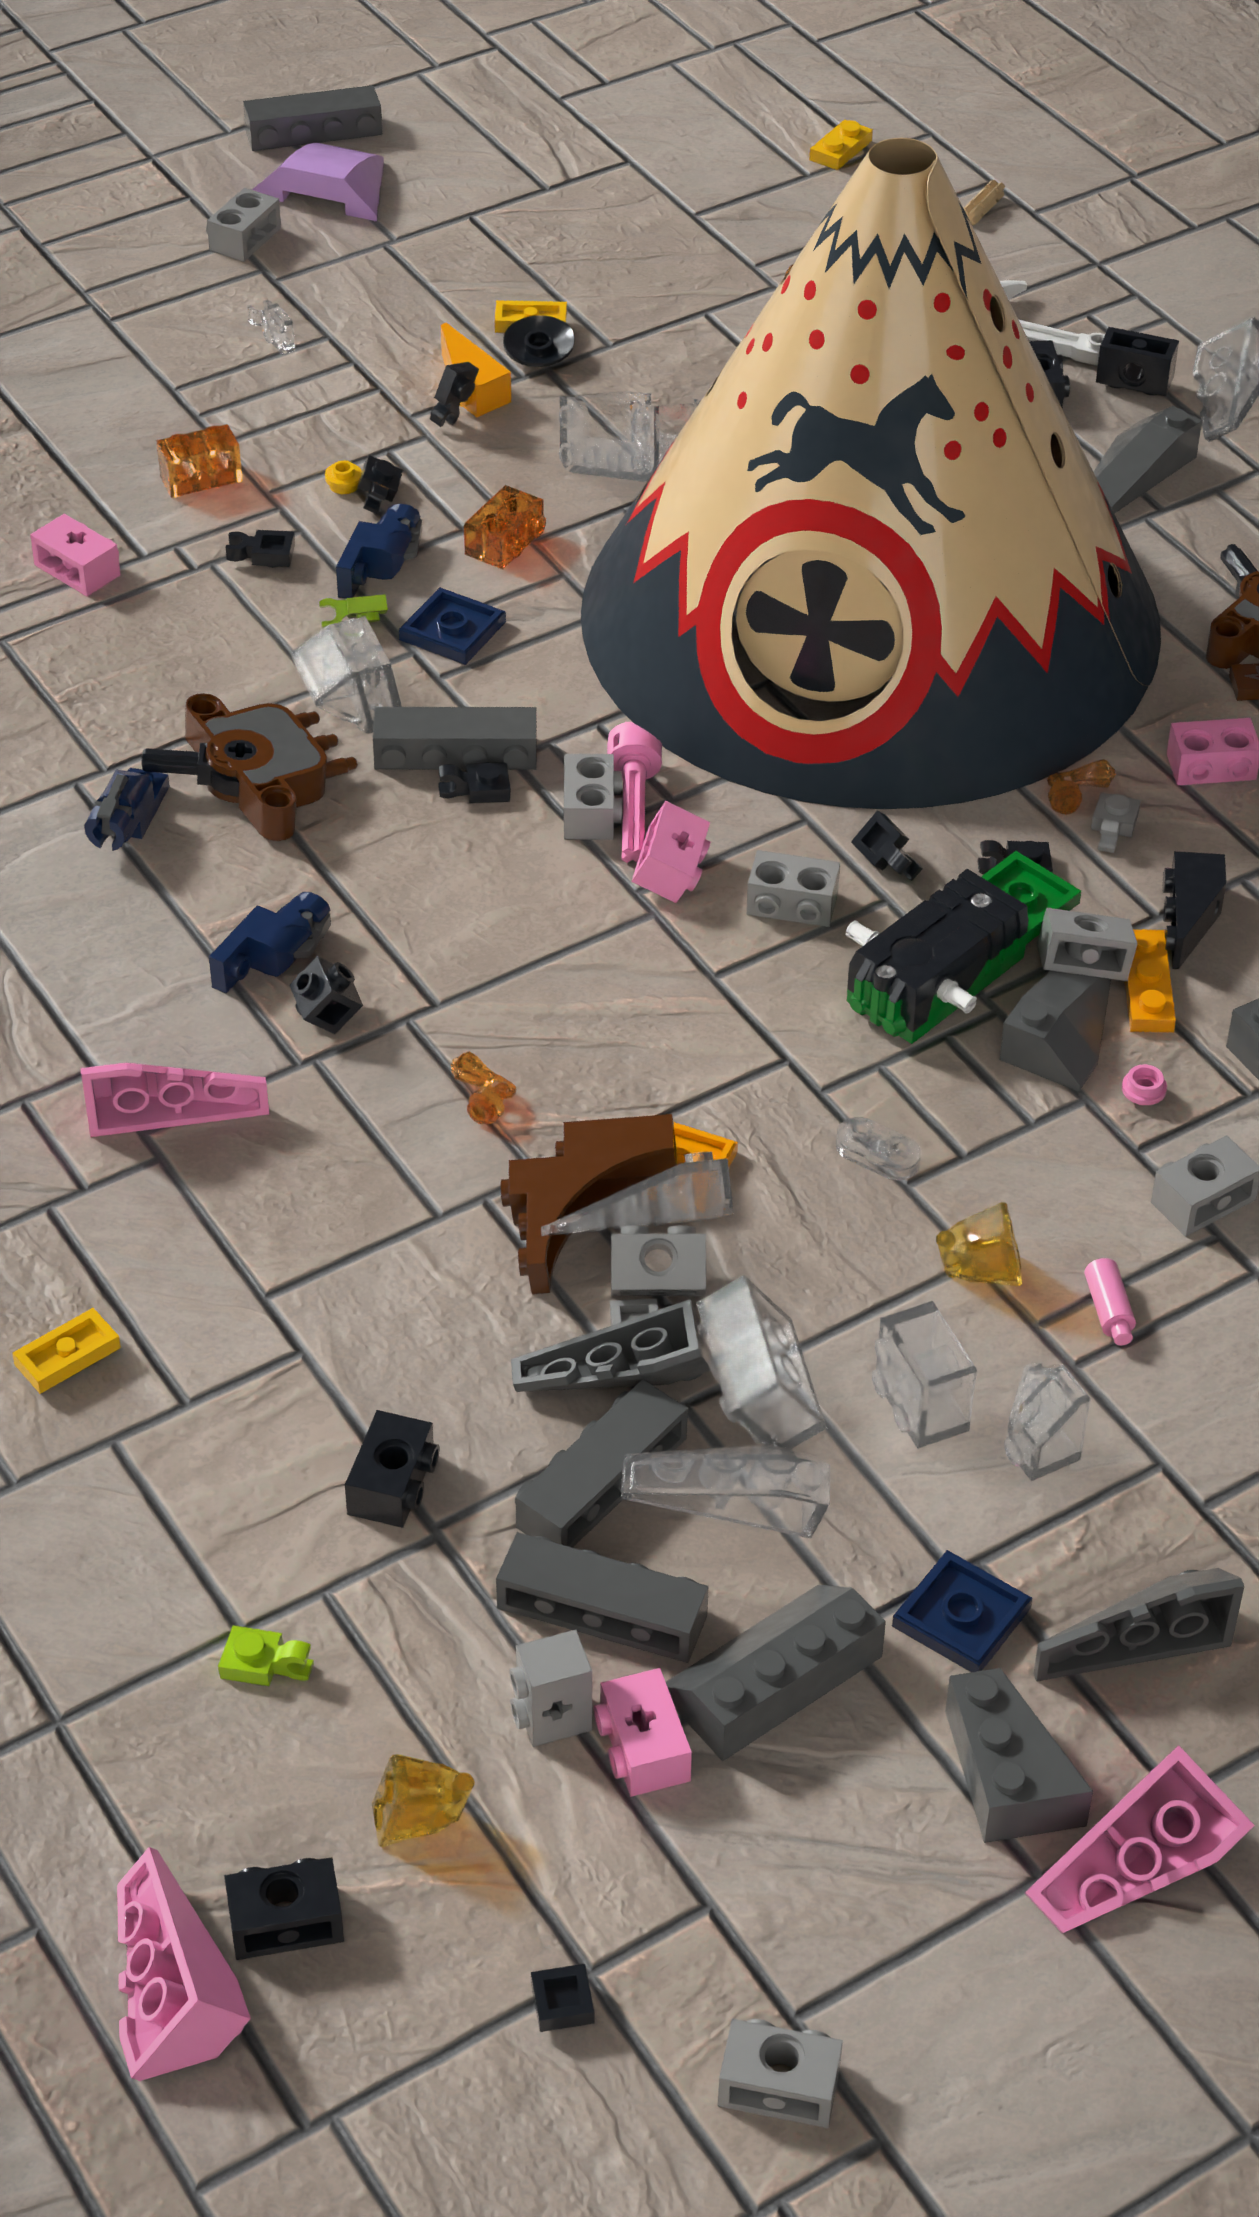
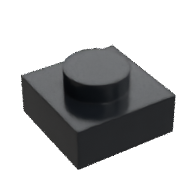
[531,1964,595,2032]

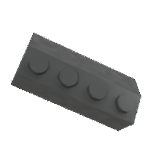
[666,1585,886,1761]

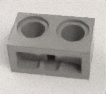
[206,188,281,262]
[564,754,622,840]
[747,850,840,927]

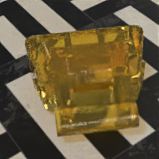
[936,1202,1023,1286]
[372,1754,475,1847]

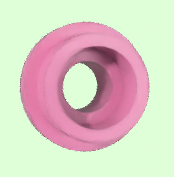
[1122,1064,1167,1105]

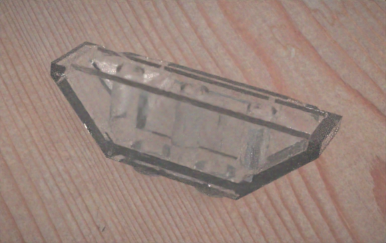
[291,616,402,734]

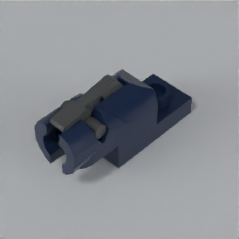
[336,504,422,599]
[84,767,170,851]
[209,892,331,993]

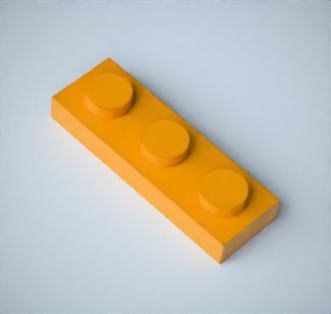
[1125,929,1176,1033]

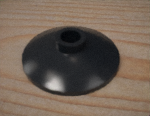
[503,315,575,367]

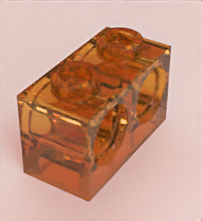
[156,424,242,498]
[464,485,546,569]

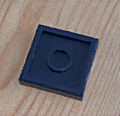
[399,587,506,665]
[892,1550,1033,1672]

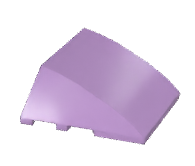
[252,143,384,221]

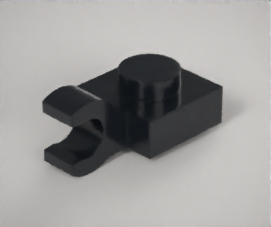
[357,455,403,514]
[438,763,511,803]
[851,810,923,881]
[977,840,1053,874]

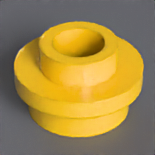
[325,460,362,494]

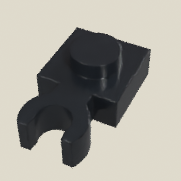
[430,362,479,427]
[225,530,295,568]

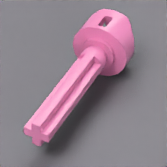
[607,722,662,863]

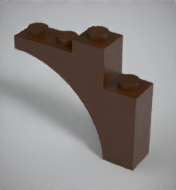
[501,1114,677,1294]

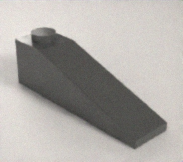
[1033,1568,1245,1682]

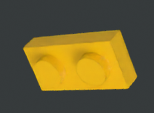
[809,119,873,170]
[495,300,567,333]
[12,1308,121,1394]

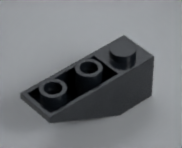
[1162,851,1226,969]

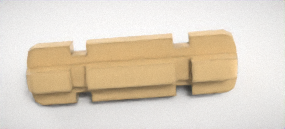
[964,180,1005,226]

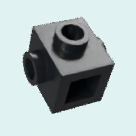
[289,956,363,1034]

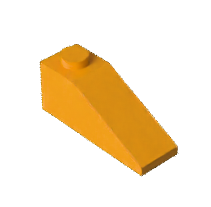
[441,322,512,418]

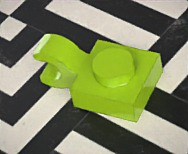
[319,594,388,629]
[218,1625,314,1687]

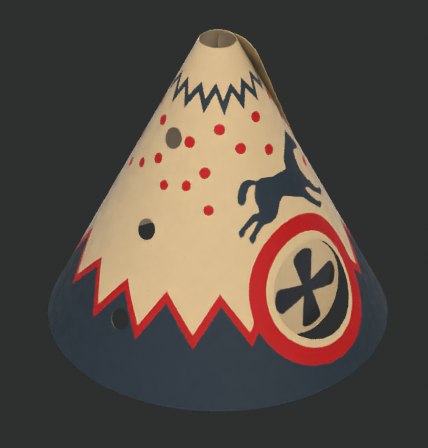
[581,138,1161,809]

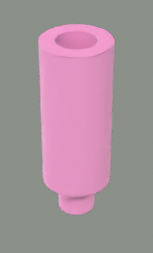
[1084,1258,1136,1346]

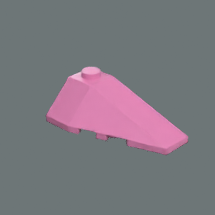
[81,1062,269,1137]
[1025,1745,1255,1934]
[117,1847,251,2081]

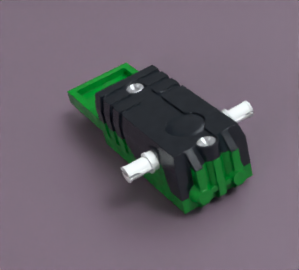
[846,851,1081,1044]

